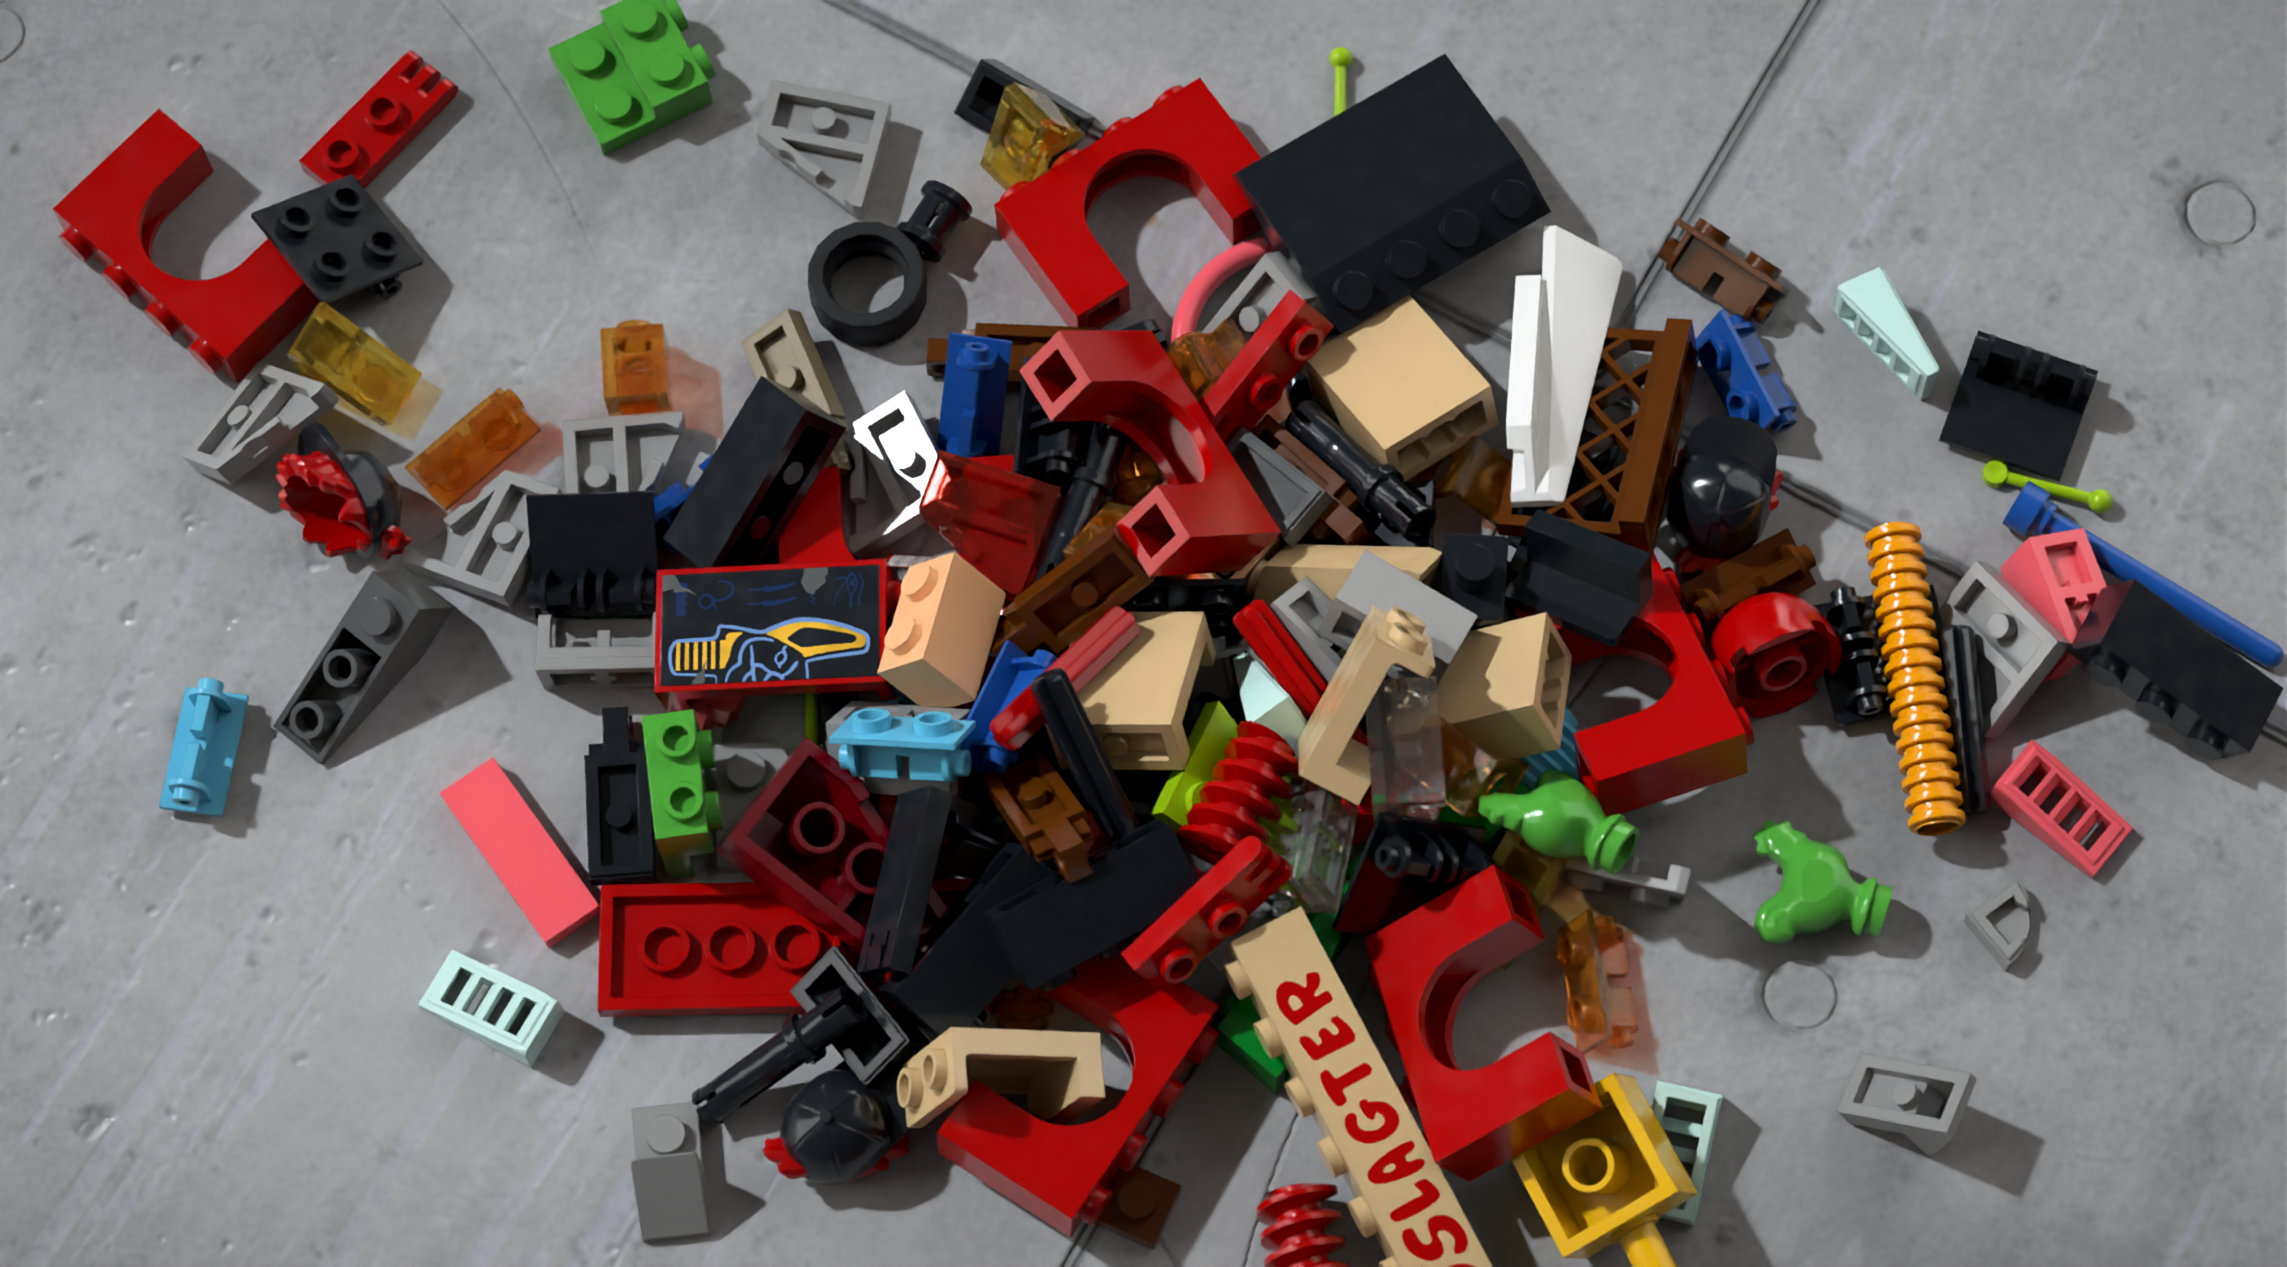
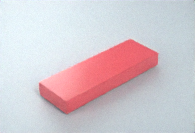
[440,757,600,949]

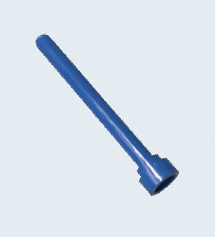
[2002,481,2284,668]

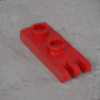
[299,51,458,189]
[1199,289,1335,445]
[1121,836,1292,994]

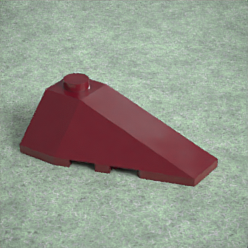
[714,737,948,973]

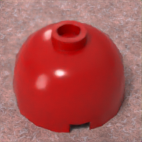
[1709,592,1843,718]

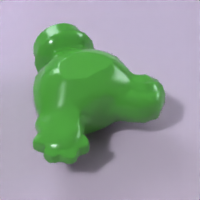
[1478,770,1639,875]
[1753,820,1893,945]

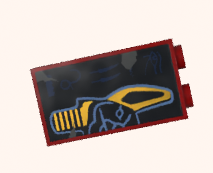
[654,558,902,712]

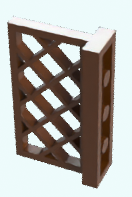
[1496,318,1699,560]

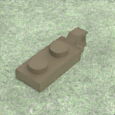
[741,308,855,478]

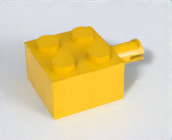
[1511,1073,1698,1267]

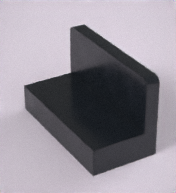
[1505,509,1653,647]

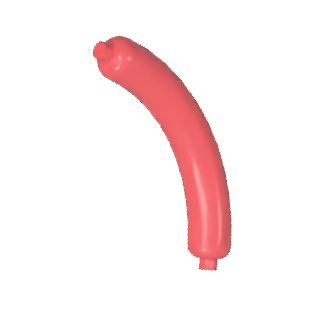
[1171,237,1274,357]

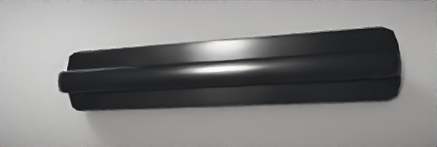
[1936,625,1991,816]
[1031,668,1141,844]

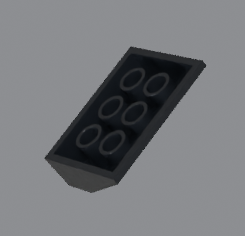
[1232,54,1551,337]

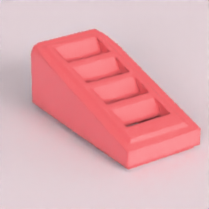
[1990,739,2133,879]

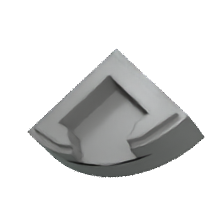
[1964,878,2031,971]

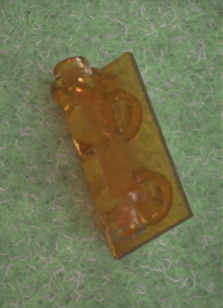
[405,387,541,511]
[1556,909,1639,1054]

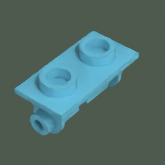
[159,678,249,817]
[829,708,976,782]

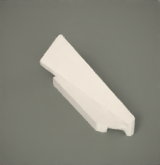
[1506,225,1623,508]

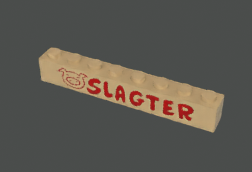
[1222,906,1492,1267]

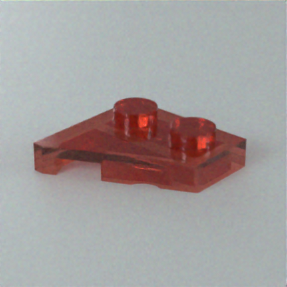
[918,450,1061,603]

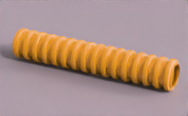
[1864,522,1966,836]

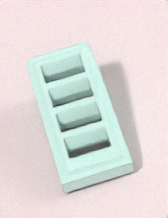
[1832,267,1940,401]
[1233,651,1307,759]
[418,950,565,1068]
[1652,1080,1723,1226]

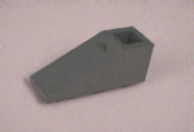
[273,570,454,764]

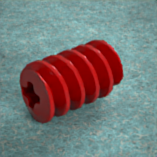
[1176,721,1303,865]
[1256,1183,1350,1267]

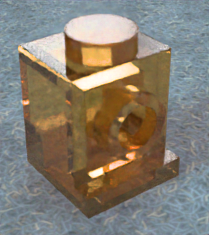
[1166,319,1247,403]
[600,320,673,416]

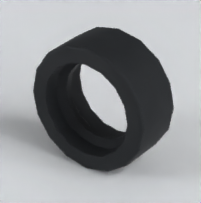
[808,222,927,346]

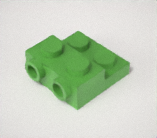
[548,0,716,156]
[641,709,724,880]

